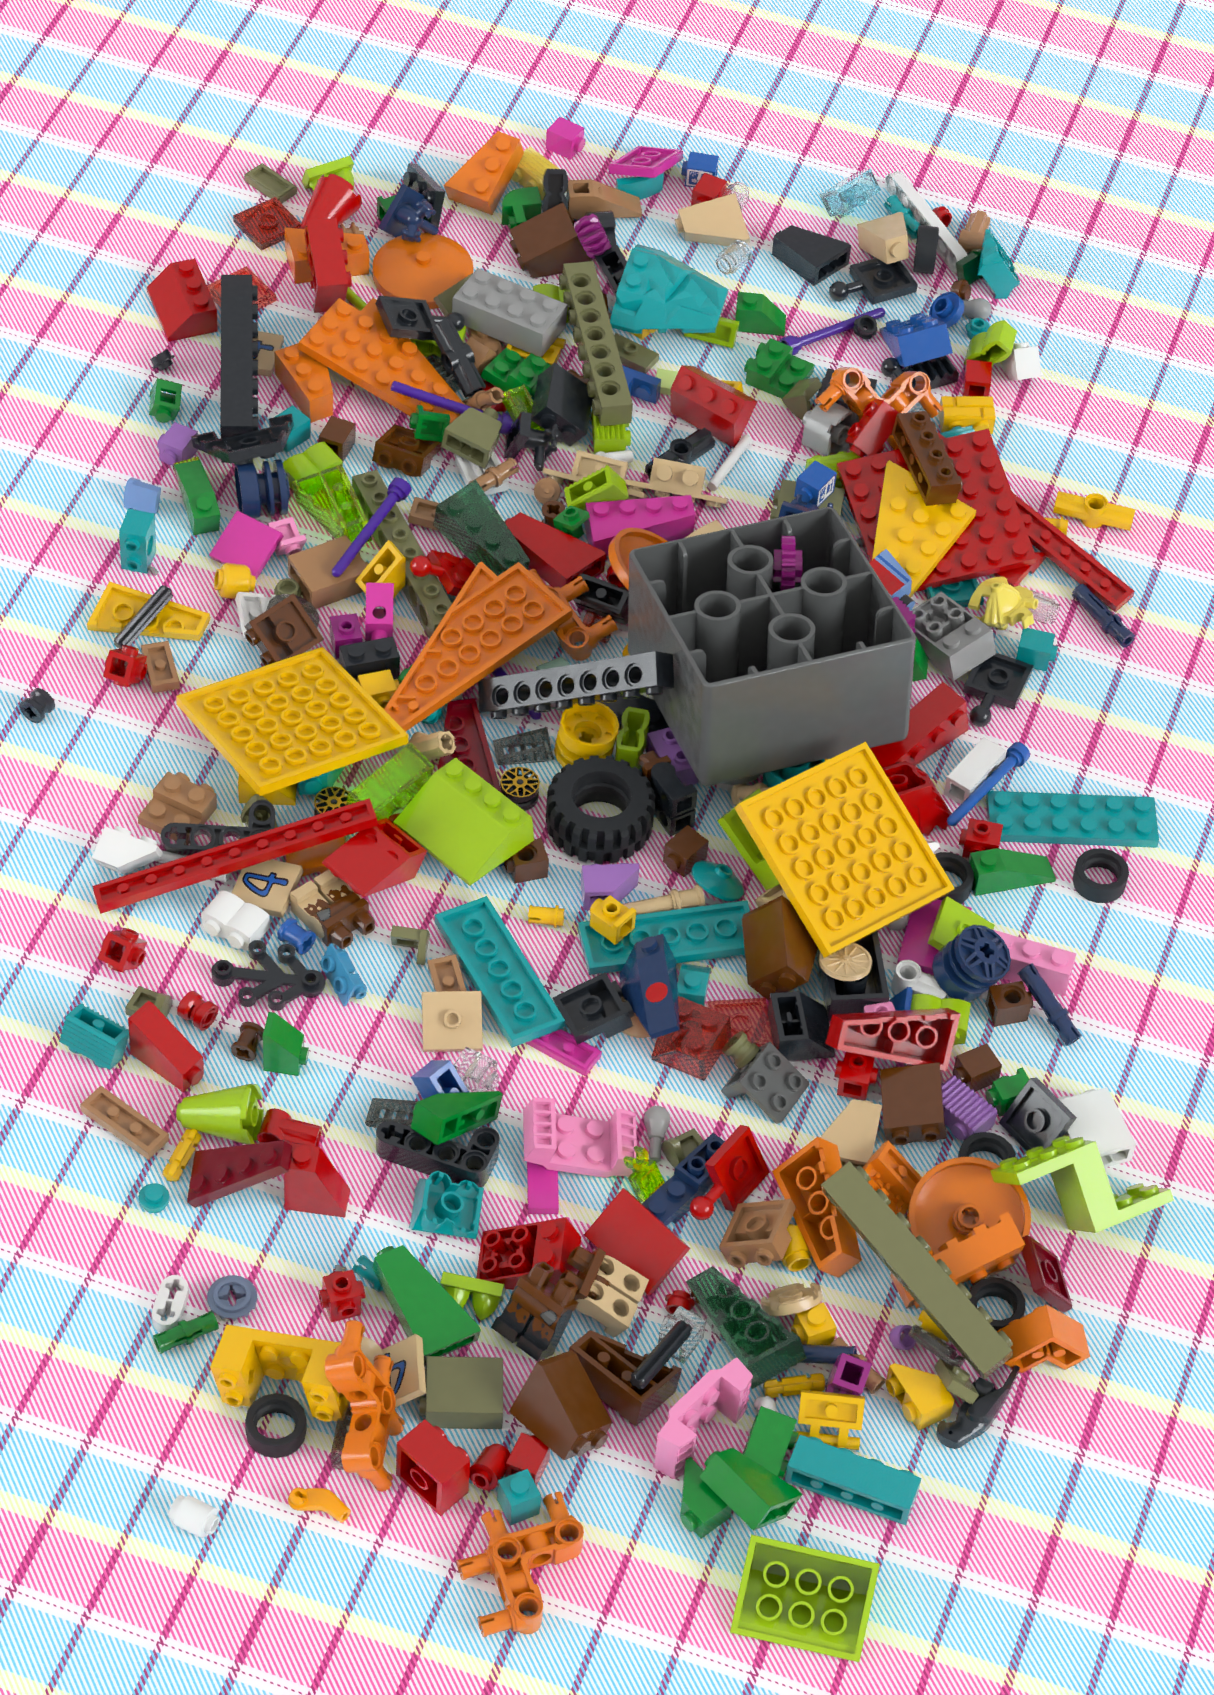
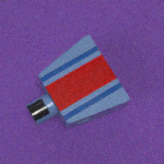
[869,549,915,611]

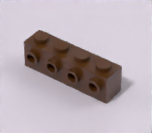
[892,411,962,506]

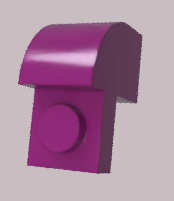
[825,1353,872,1396]

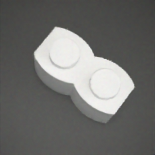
[201,890,270,951]

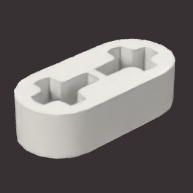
[152,1275,189,1332]

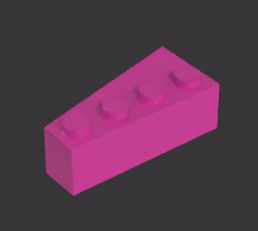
[584,495,695,556]

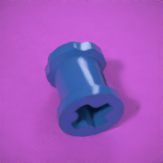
[277,917,316,955]

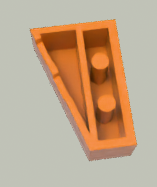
[444,131,524,215]
[285,227,370,284]
[274,343,333,423]

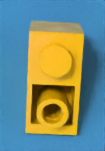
[885,1363,954,1431]

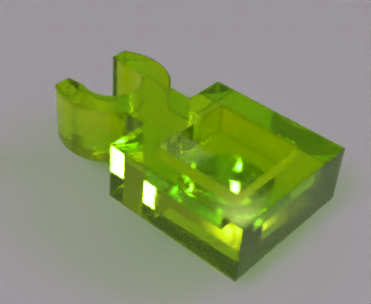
[624,1146,665,1202]

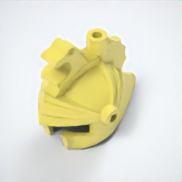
[968,577,1038,630]

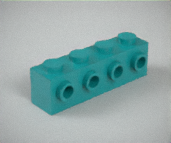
[784,1435,922,1526]

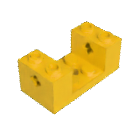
[210,1324,350,1422]

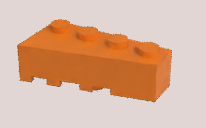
[772,1137,862,1278]
[890,1211,1025,1309]

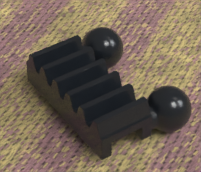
[881,355,959,389]

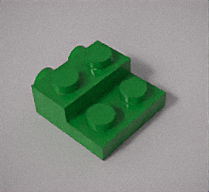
[744,338,815,399]
[481,347,551,404]

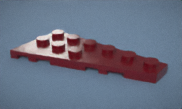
[438,698,502,793]

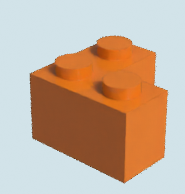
[997,1304,1090,1373]

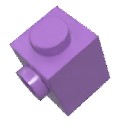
[157,422,198,466]

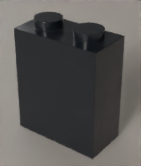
[531,363,593,447]

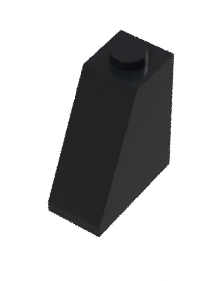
[772,225,851,286]

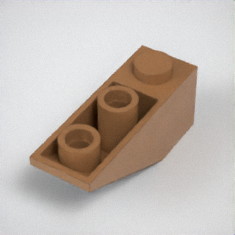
[566,179,642,219]

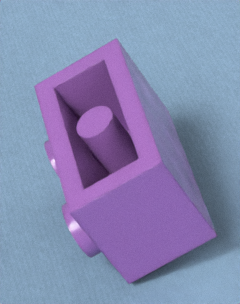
[646,728,698,786]

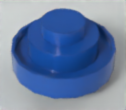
[929,292,965,328]

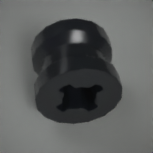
[19,688,55,723]

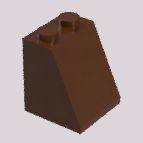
[510,203,592,279]
[742,895,818,1001]
[509,1350,613,1461]

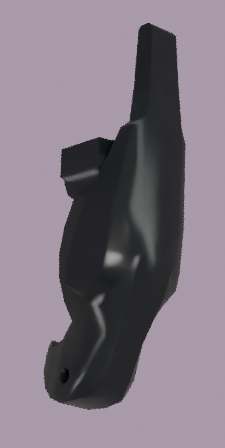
[936,1365,1020,1449]

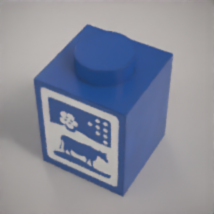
[681,151,719,188]
[794,461,837,506]

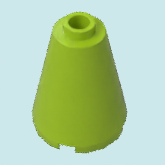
[176,1084,264,1145]

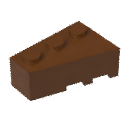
[569,1330,682,1427]

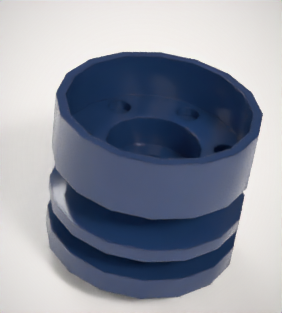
[234,459,290,518]
[932,925,1011,1002]

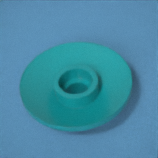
[692,861,744,901]

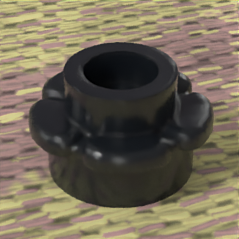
[853,315,878,340]
[150,349,175,371]

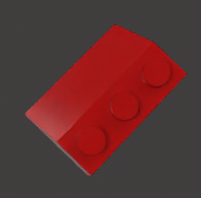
[147,258,218,342]
[670,365,758,448]

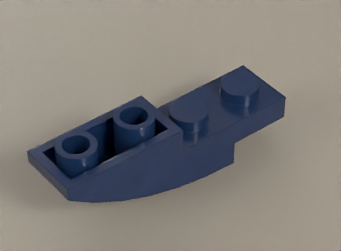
[642,1133,725,1226]

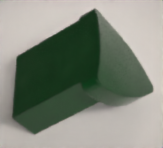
[956,249,984,285]

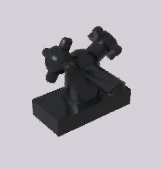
[504,411,564,471]

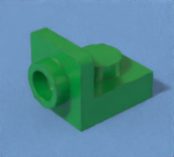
[409,405,450,442]
[553,505,590,539]

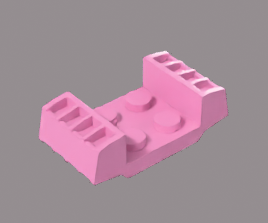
[523,1098,638,1178]
[653,1357,753,1479]

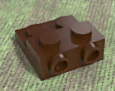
[372,424,442,477]
[244,593,324,666]

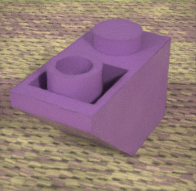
[580,863,640,910]

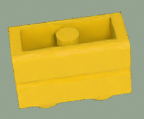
[938,396,996,434]

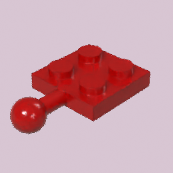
[410,550,476,597]
[689,1125,770,1221]

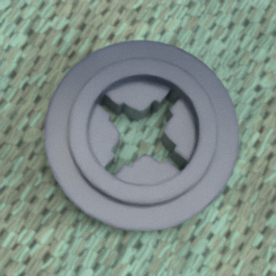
[207,1275,257,1322]

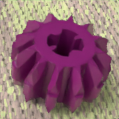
[574,214,611,259]

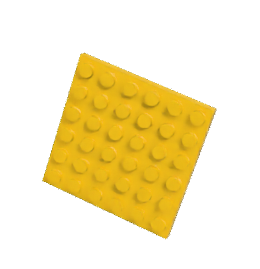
[176,647,408,796]
[734,742,955,958]

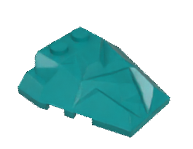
[610,244,729,334]

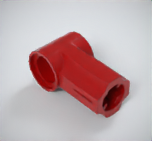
[257,1108,322,1147]

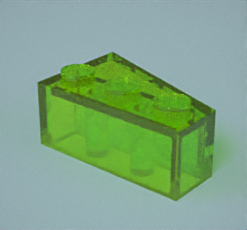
[292,464,372,543]
[346,742,434,820]

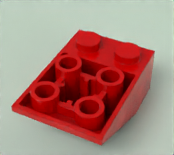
[322,818,427,897]
[476,1217,581,1290]

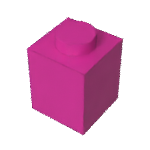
[546,116,585,160]

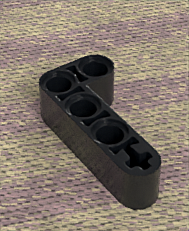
[160,800,275,855]
[376,1121,500,1187]

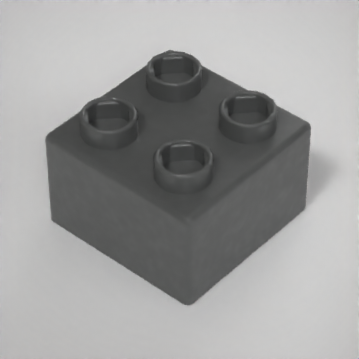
[628,507,916,786]

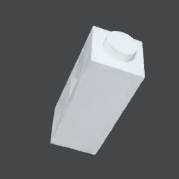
[944,737,1007,804]

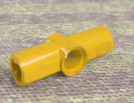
[1053,491,1136,531]

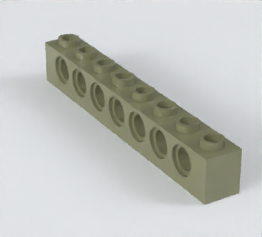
[559,261,633,426]
[352,470,452,639]

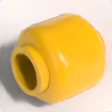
[214,563,256,599]

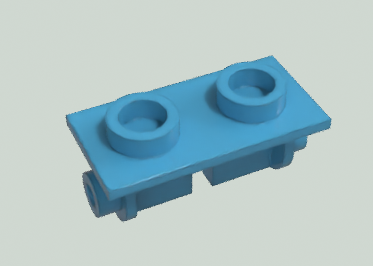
[320,943,367,1006]

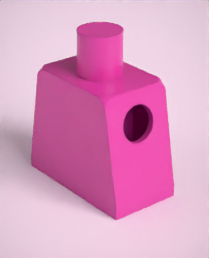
[365,583,394,641]

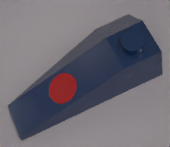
[619,934,680,1039]

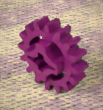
[773,536,802,591]

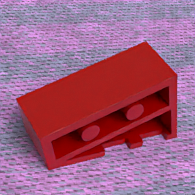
[304,218,352,313]

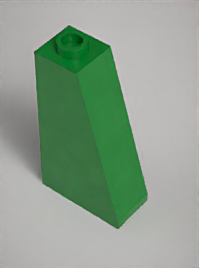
[372,1245,481,1364]

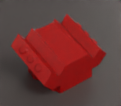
[882,761,952,836]

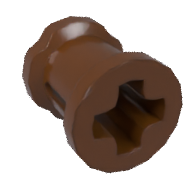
[541,501,565,528]
[231,1021,264,1062]

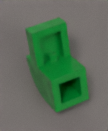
[501,187,542,231]

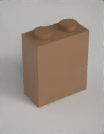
[288,535,369,610]

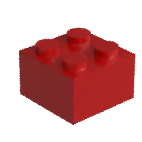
[396,1419,470,1516]

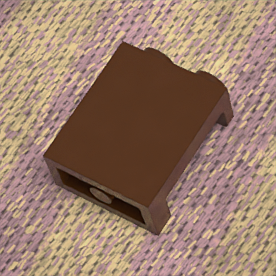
[880,1062,947,1145]

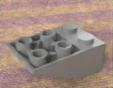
[911,591,996,681]

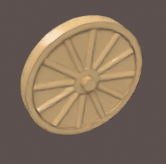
[819,943,872,981]

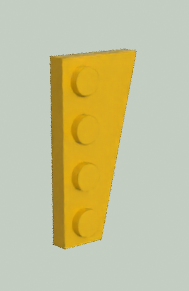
[87,581,211,641]

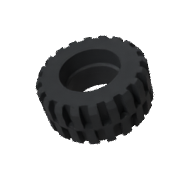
[546,755,655,864]

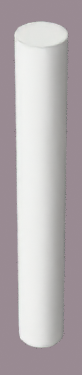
[707,434,752,491]

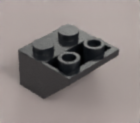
[767,991,835,1061]

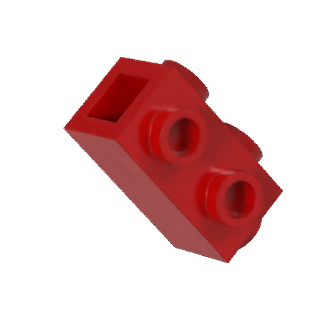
[845,399,899,458]

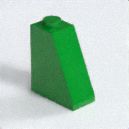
[700,1447,803,1531]

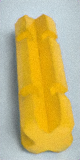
[162,1128,201,1182]
[763,1373,825,1398]

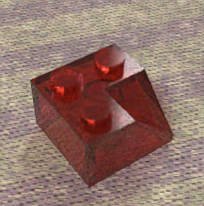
[651,996,732,1081]

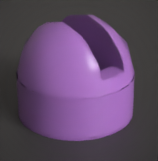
[889,1325,917,1350]

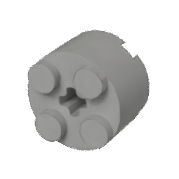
[801,403,859,456]

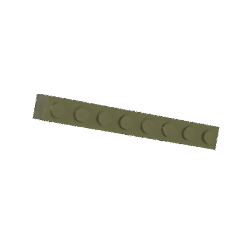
[821,1161,1013,1379]

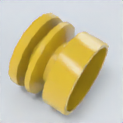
[554,701,619,767]

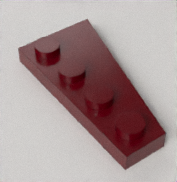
[187,1140,292,1208]

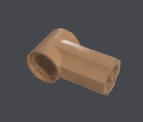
[958,210,991,253]

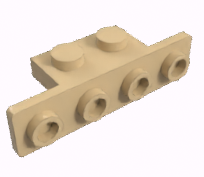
[542,450,648,500]
[623,457,729,508]

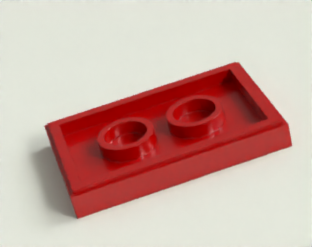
[584,1188,691,1295]

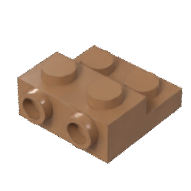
[138,772,217,845]
[719,1199,796,1268]

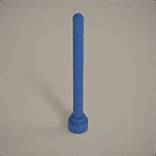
[947,742,1030,826]

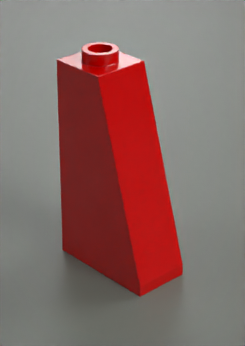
[500,512,606,588]

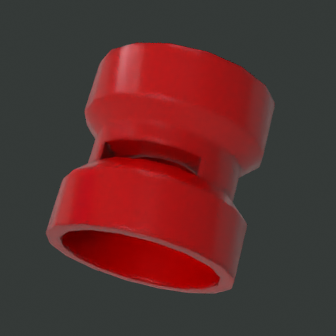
[177,991,219,1031]

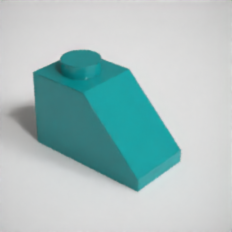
[677,963,711,1017]

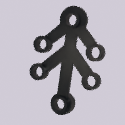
[211,940,326,1011]

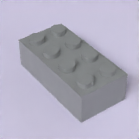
[452,268,567,357]

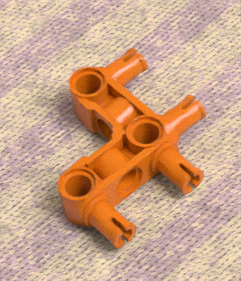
[815,367,943,450]
[529,569,618,661]
[325,1320,405,1492]
[457,1492,584,1638]

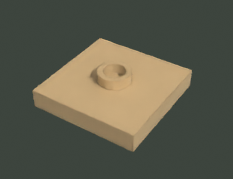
[421,991,483,1052]

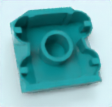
[978,229,1021,299]
[408,1171,484,1239]

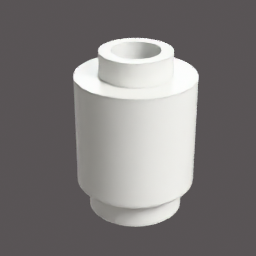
[168,1495,220,1538]

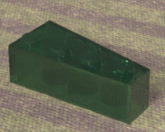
[433,479,530,576]
[686,1266,806,1389]

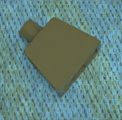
[441,408,502,469]

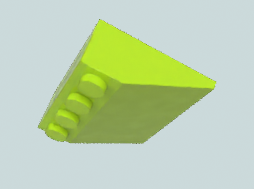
[394,758,534,886]
[730,1534,880,1662]

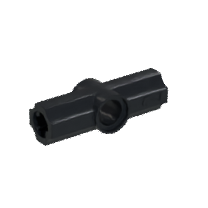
[430,319,486,398]
[645,428,715,480]

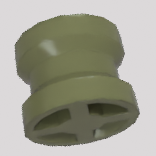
[722,1031,759,1068]

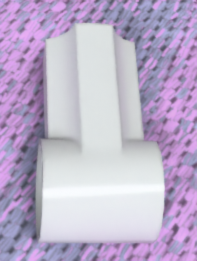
[891,960,948,999]

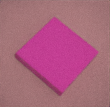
[209,511,284,580]

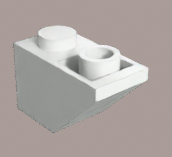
[1001,342,1042,381]
[92,826,163,874]

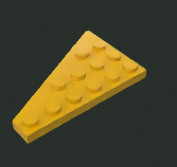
[872,460,976,597]

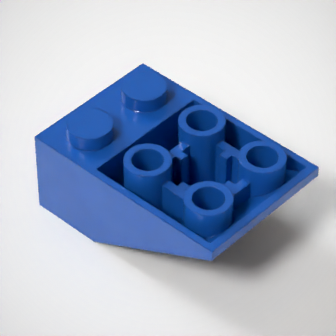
[879,313,953,367]

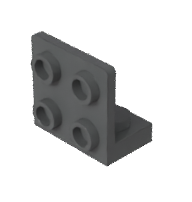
[721,1042,810,1124]

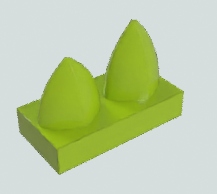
[302,156,354,191]
[684,317,739,348]
[440,1271,506,1320]

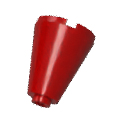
[299,174,362,229]

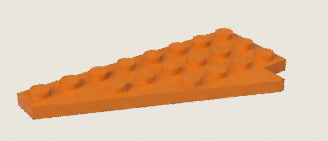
[297,298,465,424]
[384,561,572,732]

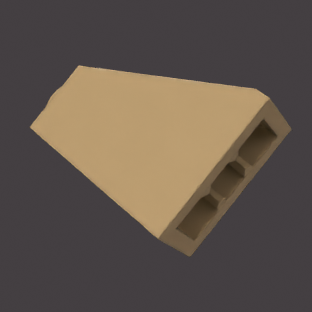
[674,193,750,248]
[857,212,909,264]
[820,1099,882,1168]

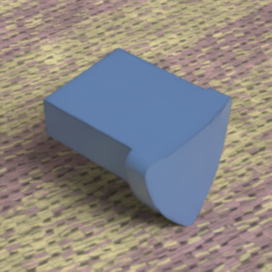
[124,477,161,514]

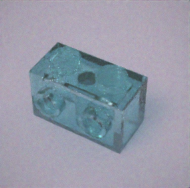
[819,168,881,218]

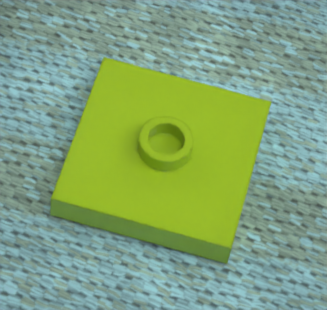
[928,896,995,950]

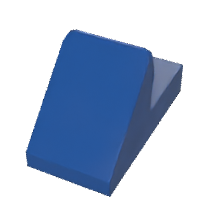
[622,366,661,404]

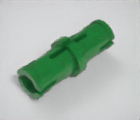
[153,1311,219,1354]

